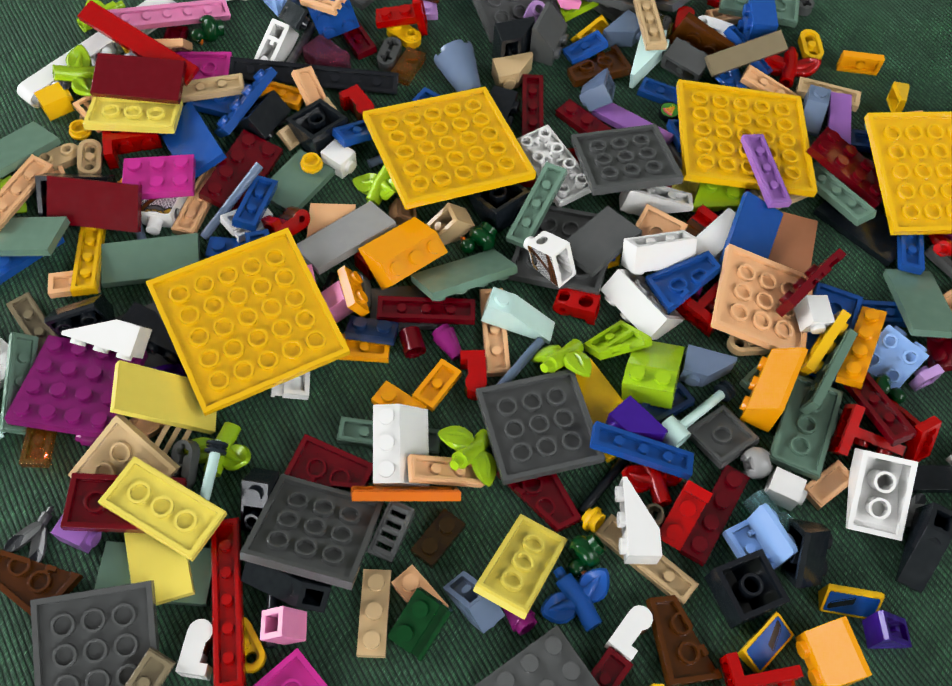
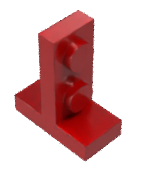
[375,0,428,36]
[102,131,163,169]
[676,280,719,337]
[890,399,942,462]
[828,404,906,456]
[660,480,713,551]
[719,652,804,686]

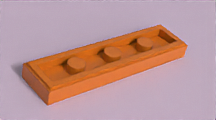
[351,486,461,501]

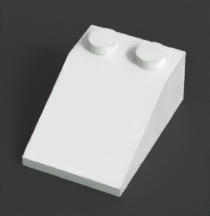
[846,448,919,541]

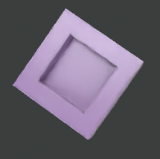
[423,0,438,20]
[909,364,945,392]

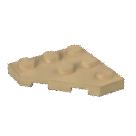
[68,414,180,478]

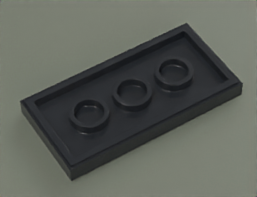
[813,200,897,267]

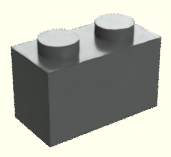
[660,37,708,82]

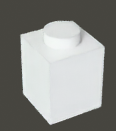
[321,139,357,179]
[794,295,835,334]
[761,466,808,512]

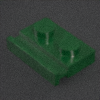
[387,587,453,661]

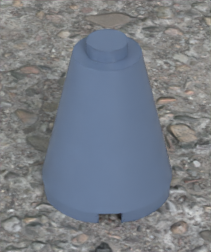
[434,39,481,92]

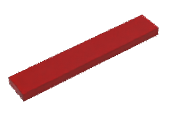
[77,0,199,86]
[211,517,246,686]

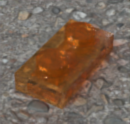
[391,47,426,86]
[19,427,57,468]

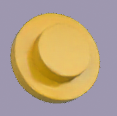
[69,119,92,140]
[300,152,323,174]
[581,506,606,533]

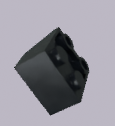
[492,16,535,58]
[44,294,115,339]

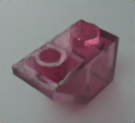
[302,34,351,68]

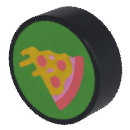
[658,102,678,122]

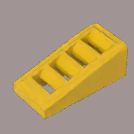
[886,81,910,112]

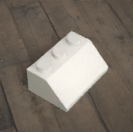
[601,269,685,340]
[373,404,429,486]

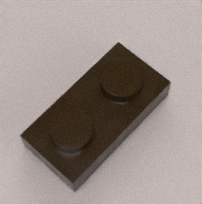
[411,508,466,569]

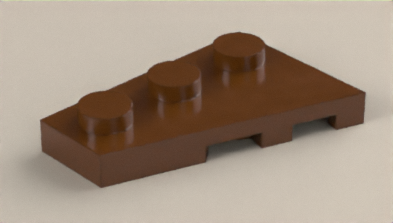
[668,12,736,55]
[567,45,632,88]
[0,549,84,616]
[646,595,723,686]

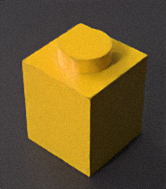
[34,82,75,121]

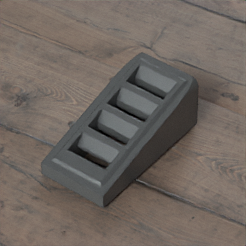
[367,501,415,564]

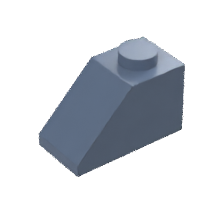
[602,9,641,47]
[579,68,616,112]
[802,85,831,137]
[678,344,737,387]
[443,571,505,634]

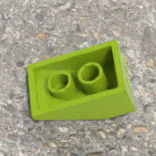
[622,341,685,409]

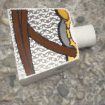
[141,197,187,235]
[523,231,576,288]

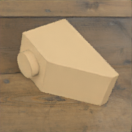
[491,52,533,90]
[426,202,475,245]

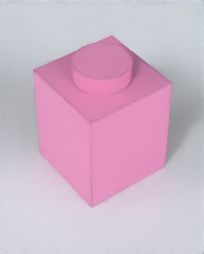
[321,280,353,323]
[260,606,307,645]

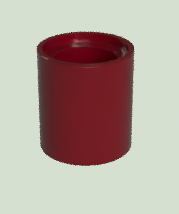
[399,326,426,358]

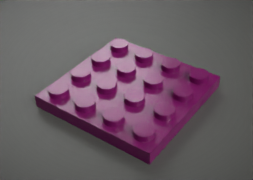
[4,335,148,438]

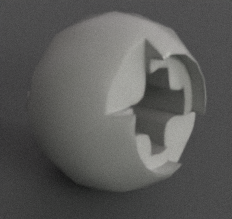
[740,447,773,480]

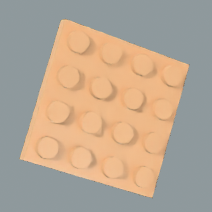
[710,244,813,351]

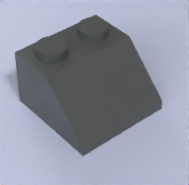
[530,1,569,66]

